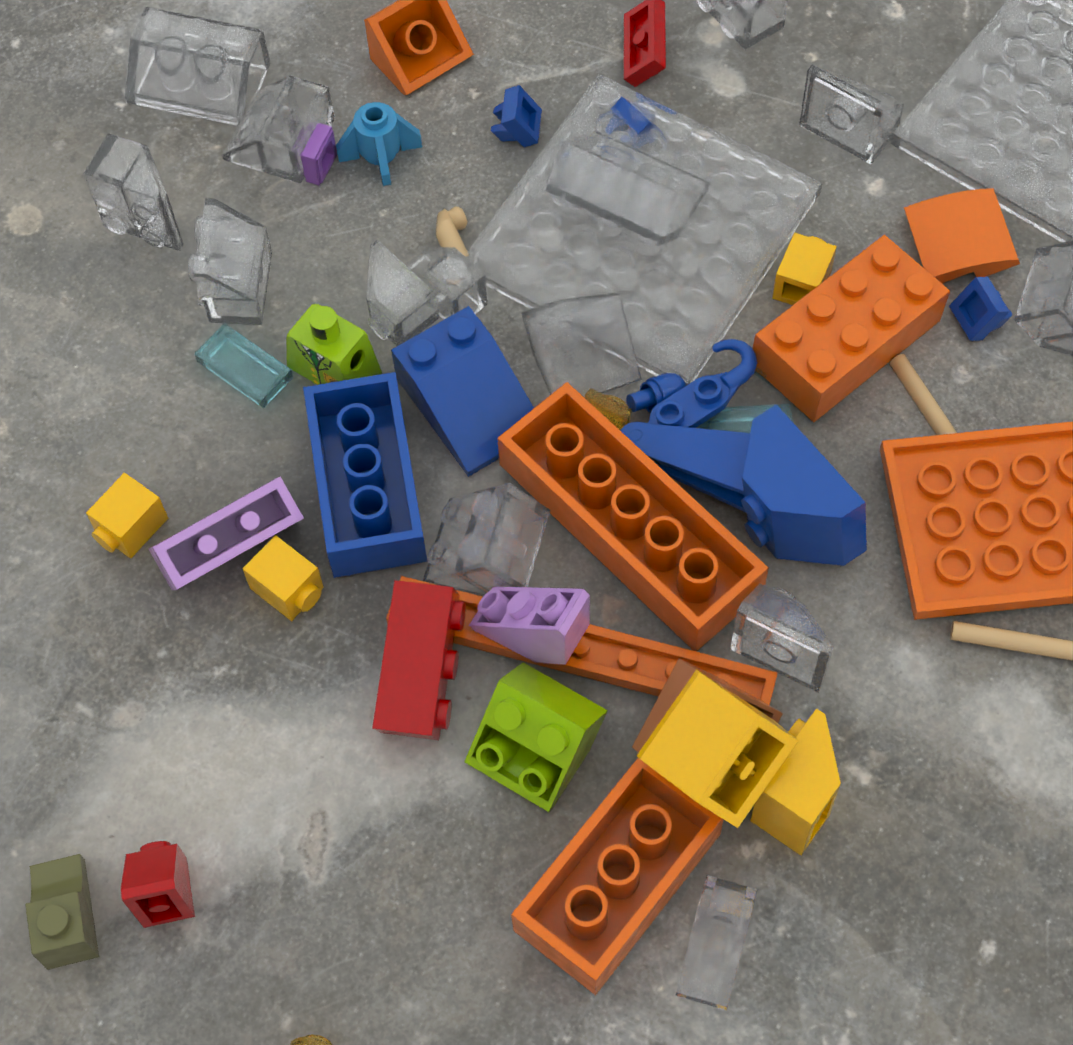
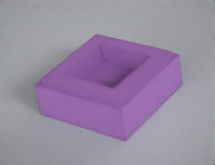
[300,123,337,186]

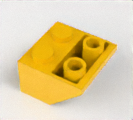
[637,669,798,828]
[750,708,841,856]

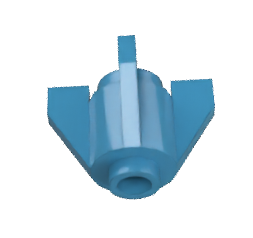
[336,102,422,186]

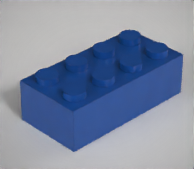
[303,372,428,578]

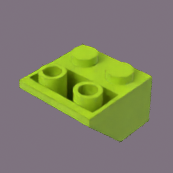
[464,662,608,812]

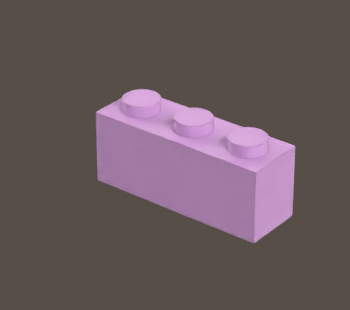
[149,476,304,590]

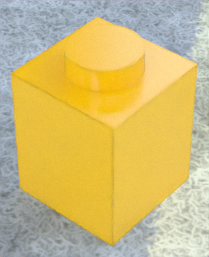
[772,232,837,305]
[86,472,169,559]
[242,535,324,622]

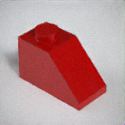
[121,841,195,928]

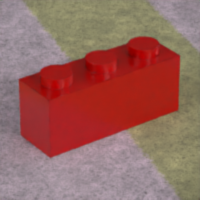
[372,580,466,741]

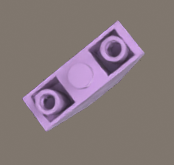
[469,587,590,665]

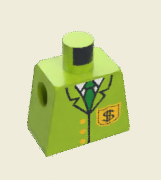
[286,304,382,385]

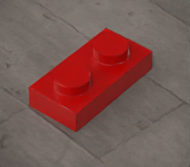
[624,0,666,87]

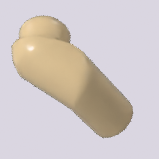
[436,206,470,266]

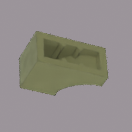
[25,854,99,970]

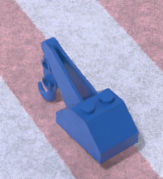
[620,339,867,566]

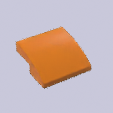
[904,188,1020,283]

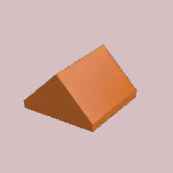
[364,0,474,95]

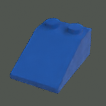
[391,306,534,477]

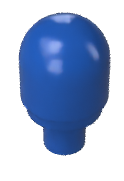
[626,373,687,413]

